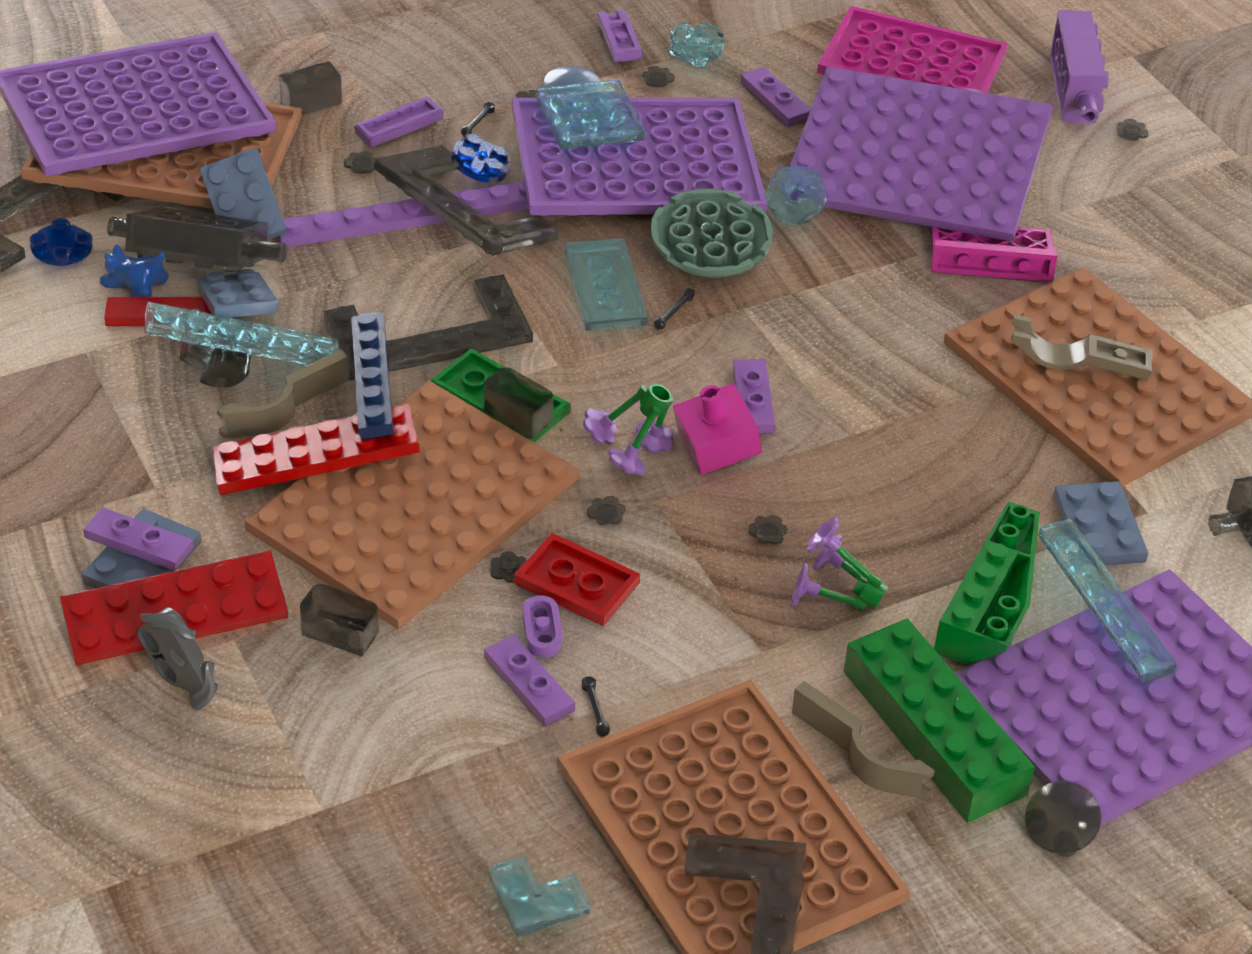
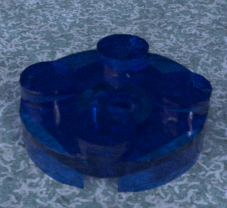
[451,133,510,183]

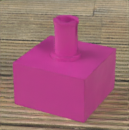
[672,383,762,476]

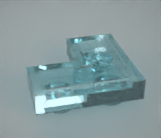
[489,856,590,937]

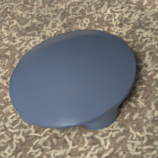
[544,66,600,98]

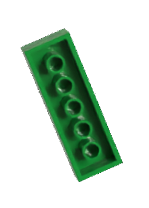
[843,618,1035,823]

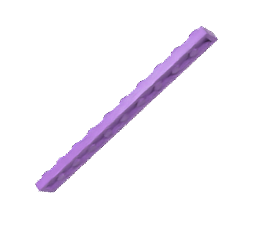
[278,181,529,248]

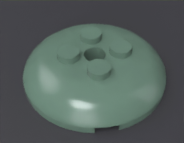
[651,189,773,278]

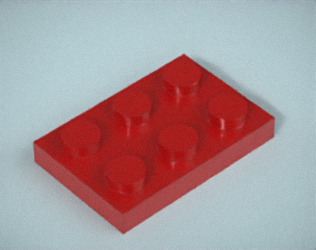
[514,533,640,627]

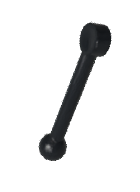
[461,102,495,137]
[654,288,695,330]
[582,676,610,737]

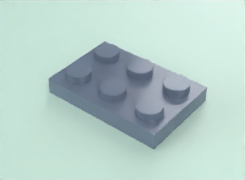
[199,147,288,253]
[197,269,279,320]
[1053,481,1148,568]
[82,508,202,589]

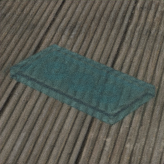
[565,238,648,331]

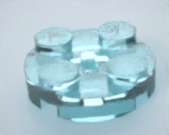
[669,22,725,67]
[766,166,826,225]

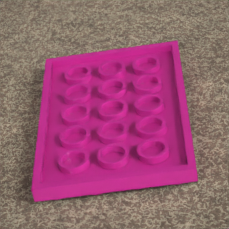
[817,6,1008,93]

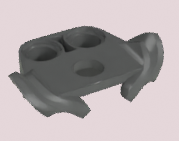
[137,607,218,711]

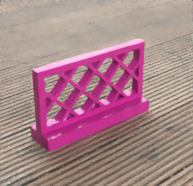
[931,226,1057,282]

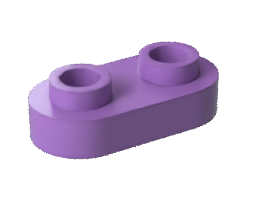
[523,595,563,658]

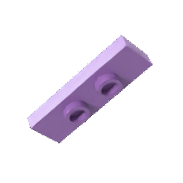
[741,67,811,127]
[355,96,444,148]
[733,359,775,433]
[83,507,194,571]
[484,635,575,726]

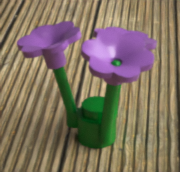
[583,383,674,475]
[791,516,888,611]

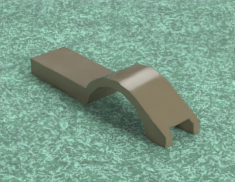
[1011,314,1152,380]
[217,349,349,438]
[792,681,935,799]

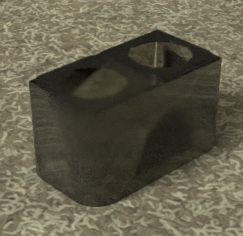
[279,61,343,115]
[484,367,553,439]
[300,584,379,657]

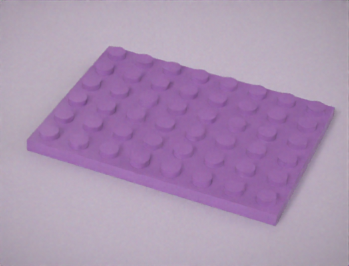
[0,32,276,176]
[780,66,1053,242]
[512,98,768,216]
[955,569,1252,833]

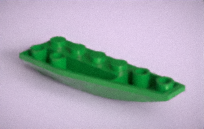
[934,501,1040,665]

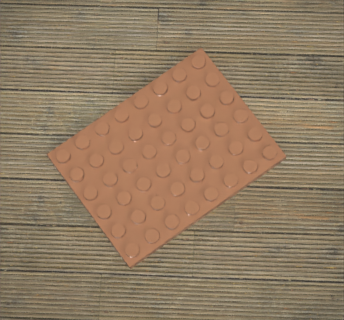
[21,102,302,210]
[944,267,1252,487]
[245,381,579,630]
[557,680,910,954]

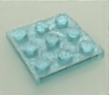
[536,79,646,150]

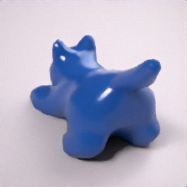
[100,244,169,297]

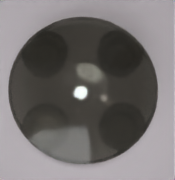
[1025,781,1102,857]

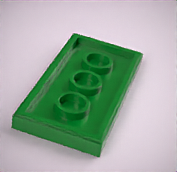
[430,348,571,443]

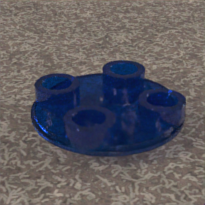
[30,218,93,266]

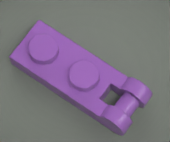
[597,9,642,62]

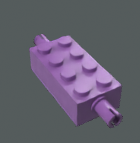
[1050,10,1109,124]

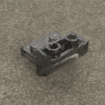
[179,309,256,388]

